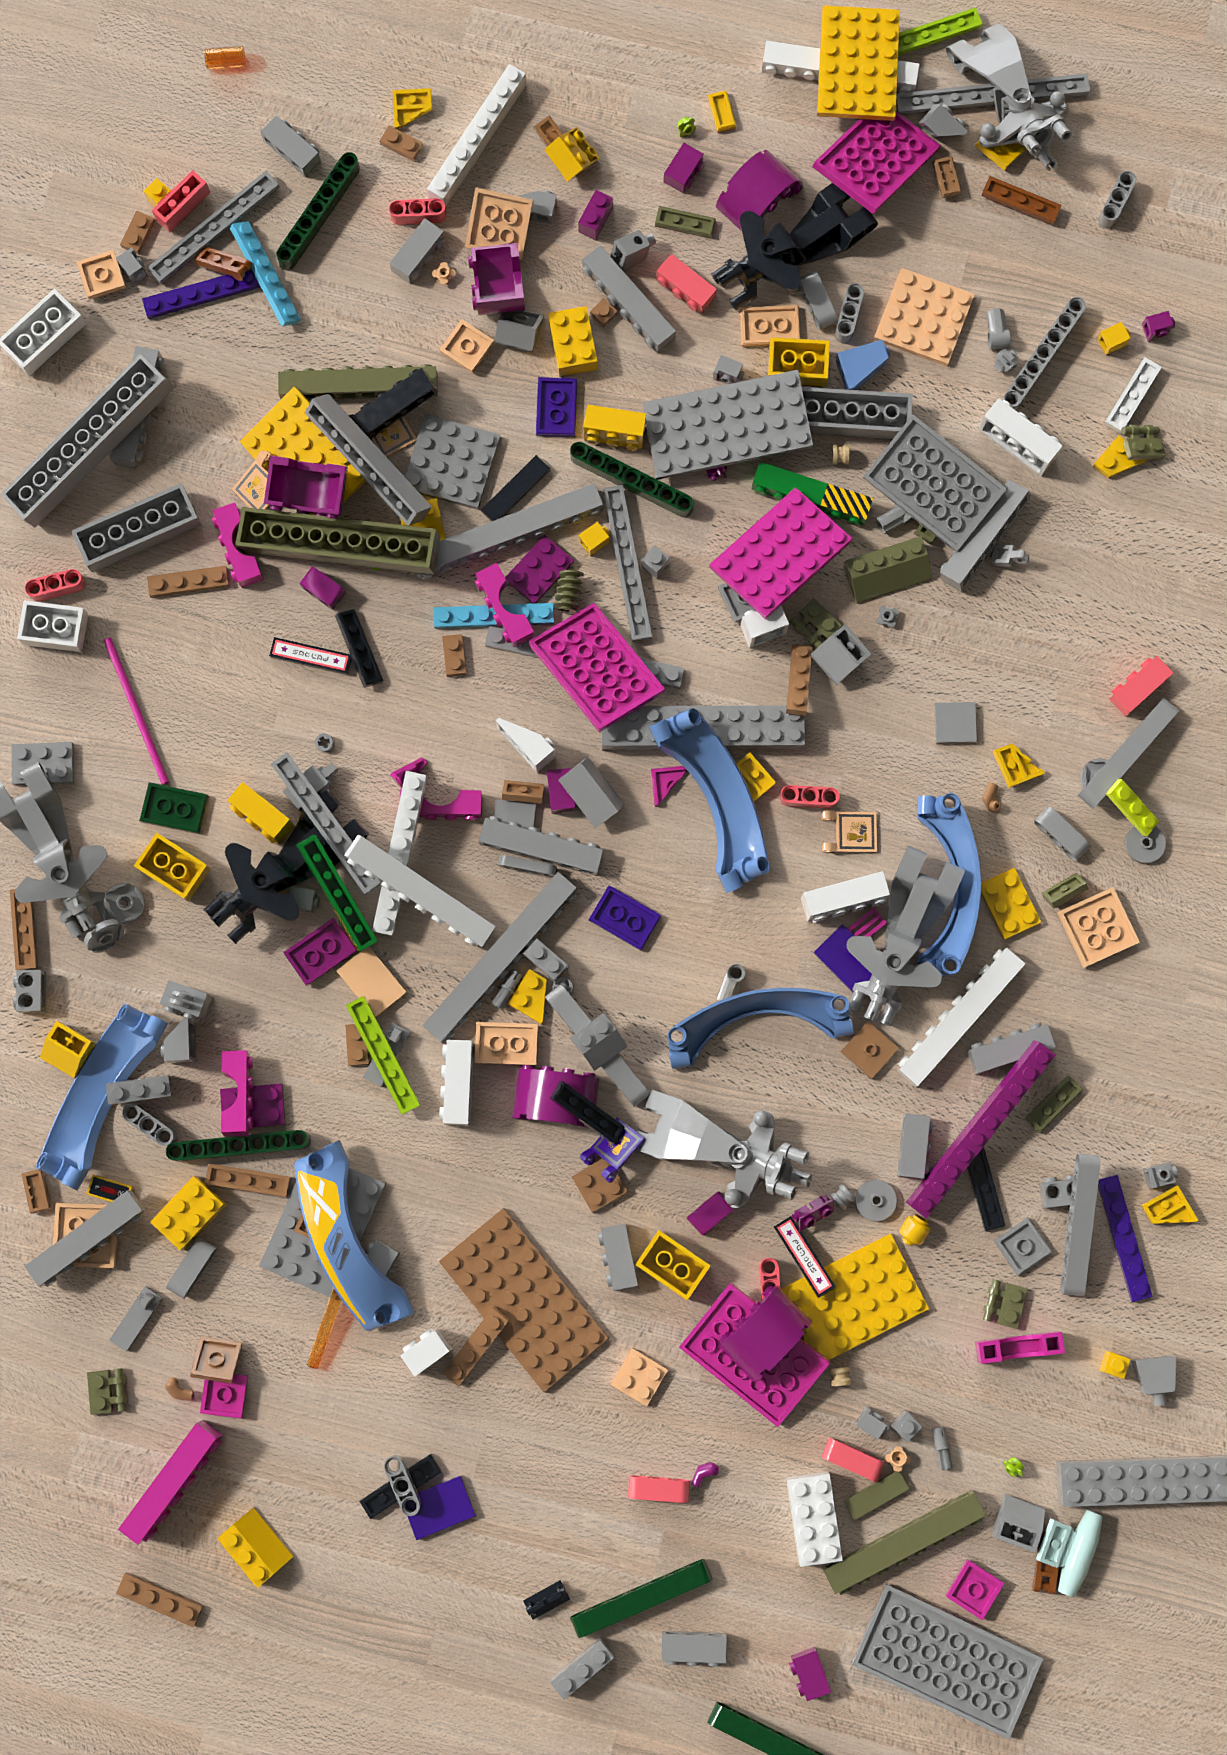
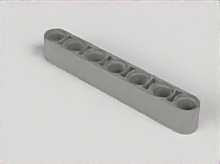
[1002,297,1086,411]
[1077,698,1179,809]
[545,984,650,1107]
[1061,1153,1100,1296]

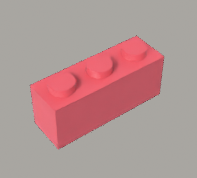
[152,170,211,233]
[656,254,717,314]
[1109,656,1173,717]

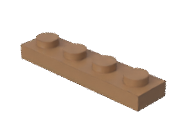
[147,565,229,598]
[786,644,812,716]
[10,889,38,970]
[205,1163,291,1197]
[442,1307,510,1387]
[116,1572,203,1627]

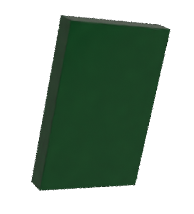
[139,782,209,834]

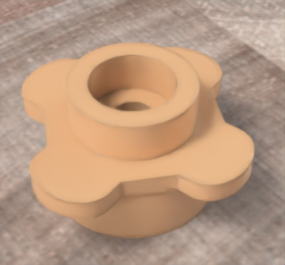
[432,262,456,285]
[885,1446,911,1472]

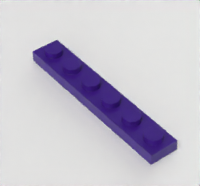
[142,269,261,319]
[1098,1175,1153,1302]

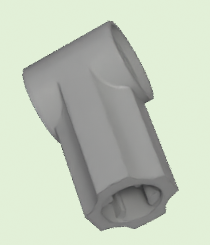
[987,308,1011,349]
[876,505,915,534]
[716,964,745,1001]

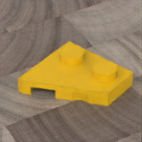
[737,752,776,802]
[508,969,547,1025]
[1140,1185,1198,1224]

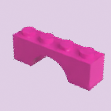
[212,502,264,588]
[474,563,535,648]
[400,789,482,821]
[221,1050,253,1137]
[975,1331,1065,1364]

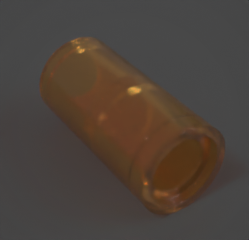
[204,46,246,69]

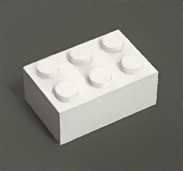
[17,600,89,652]

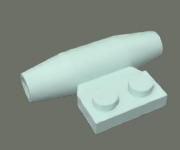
[1036,1510,1103,1598]

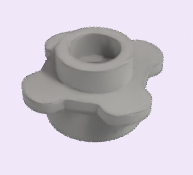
[876,606,898,627]

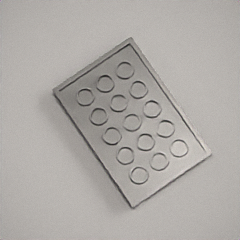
[863,414,1007,552]
[259,1151,386,1299]

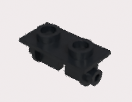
[523,1580,570,1620]

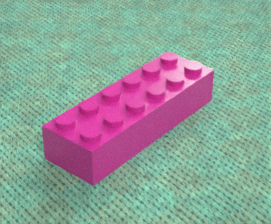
[118,1420,223,1545]

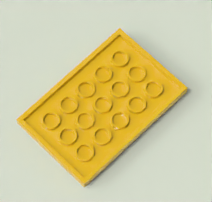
[817,5,900,121]
[239,386,366,515]
[780,1233,929,1360]

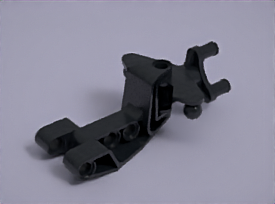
[711,183,878,311]
[203,790,369,944]

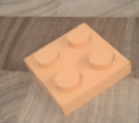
[77,250,126,300]
[440,319,494,374]
[611,1348,668,1407]

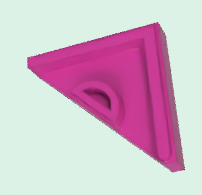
[390,757,428,789]
[651,766,687,807]

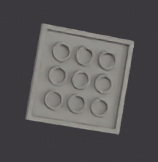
[405,414,501,510]

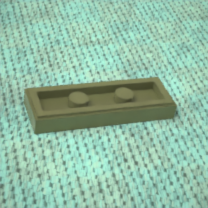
[655,206,716,239]
[1025,1075,1083,1133]
[843,1471,909,1520]

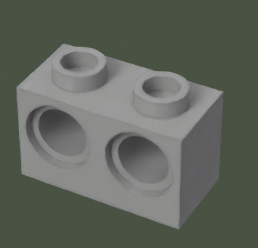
[13,970,46,1013]
[1039,1175,1073,1208]

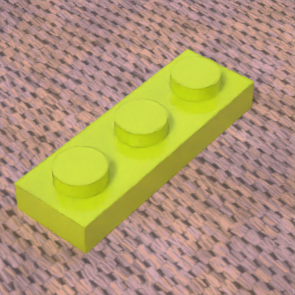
[1106,779,1159,836]

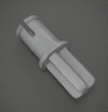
[492,969,523,1009]
[932,1427,952,1470]

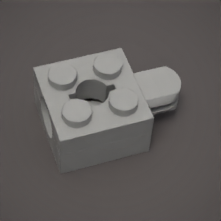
[160,980,214,1022]

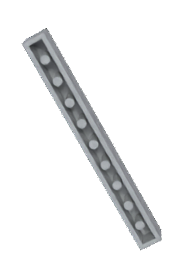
[415,483,603,580]
[422,872,577,1043]

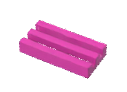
[847,907,887,936]

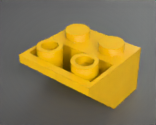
[544,127,600,182]
[40,1021,96,1079]

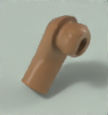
[982,782,1001,812]
[165,1377,194,1401]

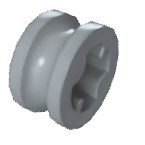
[315,733,334,752]

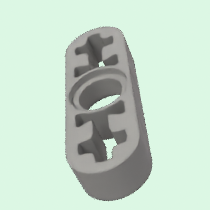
[498,855,557,877]

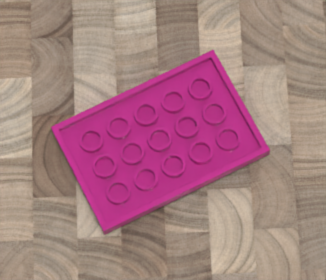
[812,112,941,214]
[709,487,852,620]
[529,603,665,733]
[679,1282,830,1427]

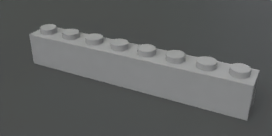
[305,394,432,526]

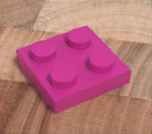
[200,1374,249,1418]
[945,1559,1004,1621]

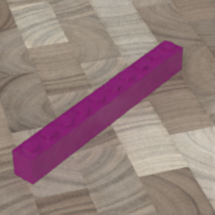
[906,1040,1056,1218]

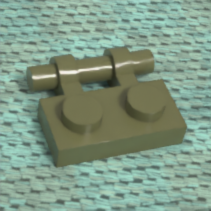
[1121,425,1166,460]
[790,598,842,648]
[983,1279,1028,1329]
[87,1368,128,1415]

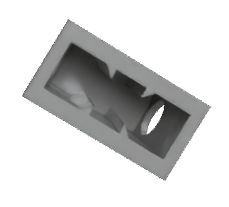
[610,230,656,272]
[1132,1356,1176,1406]

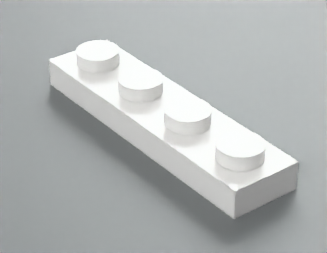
[1104,357,1161,434]

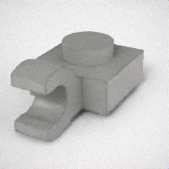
[990,545,1029,567]

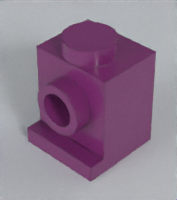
[1142,311,1175,342]

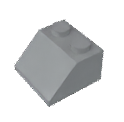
[494,310,544,351]
[570,1013,627,1071]
[161,1018,197,1064]

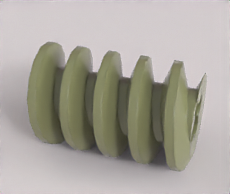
[553,570,584,614]

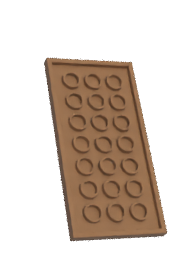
[439,1208,608,1392]

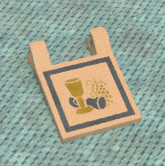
[358,411,417,457]
[232,450,272,510]
[821,811,877,853]

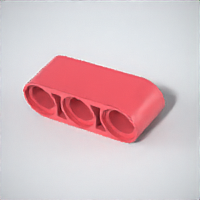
[389,198,447,225]
[25,569,86,602]
[780,785,840,809]
[759,1258,780,1302]
[821,1437,885,1482]
[628,1475,690,1503]

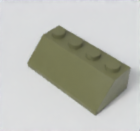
[844,536,932,603]

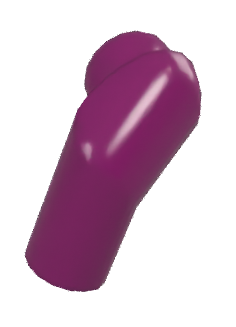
[691,1462,719,1488]

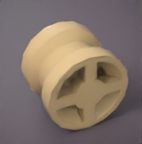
[832,444,849,465]
[829,1366,852,1386]

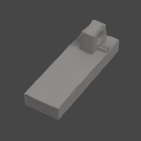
[363,1023,411,1087]
[109,1286,163,1351]

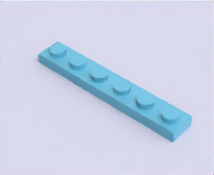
[230,221,301,327]
[433,603,554,629]

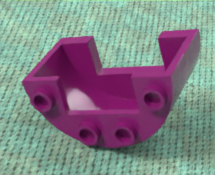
[716,150,803,231]
[468,243,525,316]
[264,455,348,519]
[512,1065,599,1128]
[718,1285,812,1382]

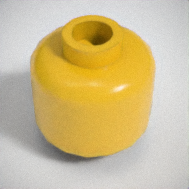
[899,1214,931,1247]

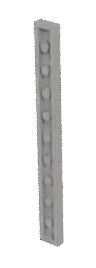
[896,73,1090,115]
[485,626,684,689]

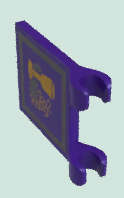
[580,1118,646,1183]

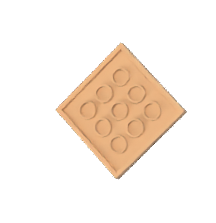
[874,268,975,367]

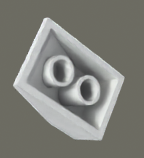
[496,718,555,773]

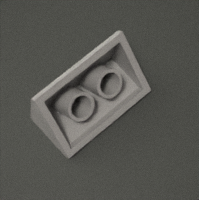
[558,756,624,828]

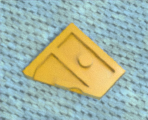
[392,88,432,130]
[975,141,1027,171]
[1093,435,1147,478]
[993,743,1045,788]

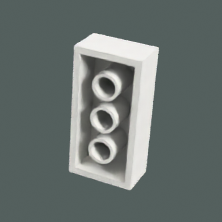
[0,288,86,376]
[978,398,1062,476]
[801,871,890,923]
[439,1040,474,1126]
[786,1471,843,1567]

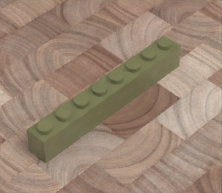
[278,364,438,400]
[822,1490,986,1595]

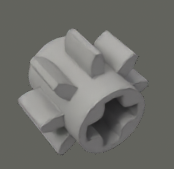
[993,348,1019,374]

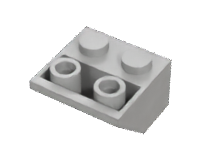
[918,104,968,137]
[810,624,872,685]
[991,1494,1045,1553]

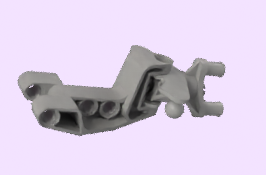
[946,23,1072,171]
[0,762,111,938]
[847,846,965,1026]
[636,1090,812,1209]

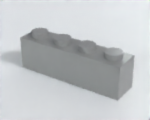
[967,1022,1056,1075]

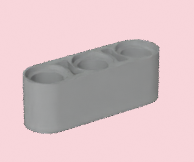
[1098,171,1137,228]
[800,271,838,330]
[835,283,864,343]
[1034,806,1091,861]
[122,1103,177,1146]
[166,1237,217,1299]
[384,1455,422,1516]

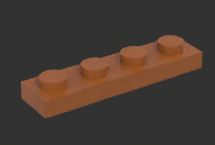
[981,176,1062,225]

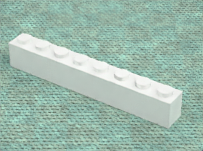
[762,40,919,93]
[427,64,527,207]
[372,771,428,935]
[344,835,495,947]
[897,948,1025,1087]

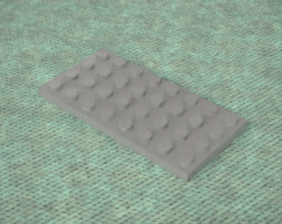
[642,370,813,480]
[852,1584,1043,1739]

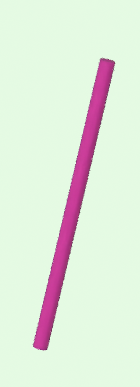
[104,638,169,785]

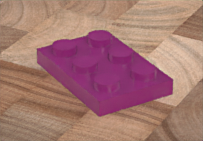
[505,535,574,604]
[283,917,357,986]
[220,1083,285,1128]

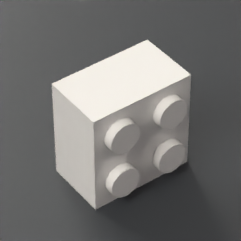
[740,606,789,648]
[400,1328,452,1377]

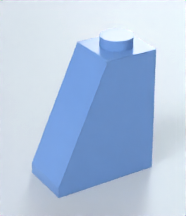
[836,340,890,390]

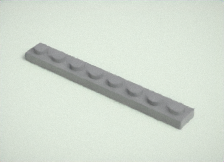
[147,171,280,285]
[603,485,652,642]
[271,752,382,895]

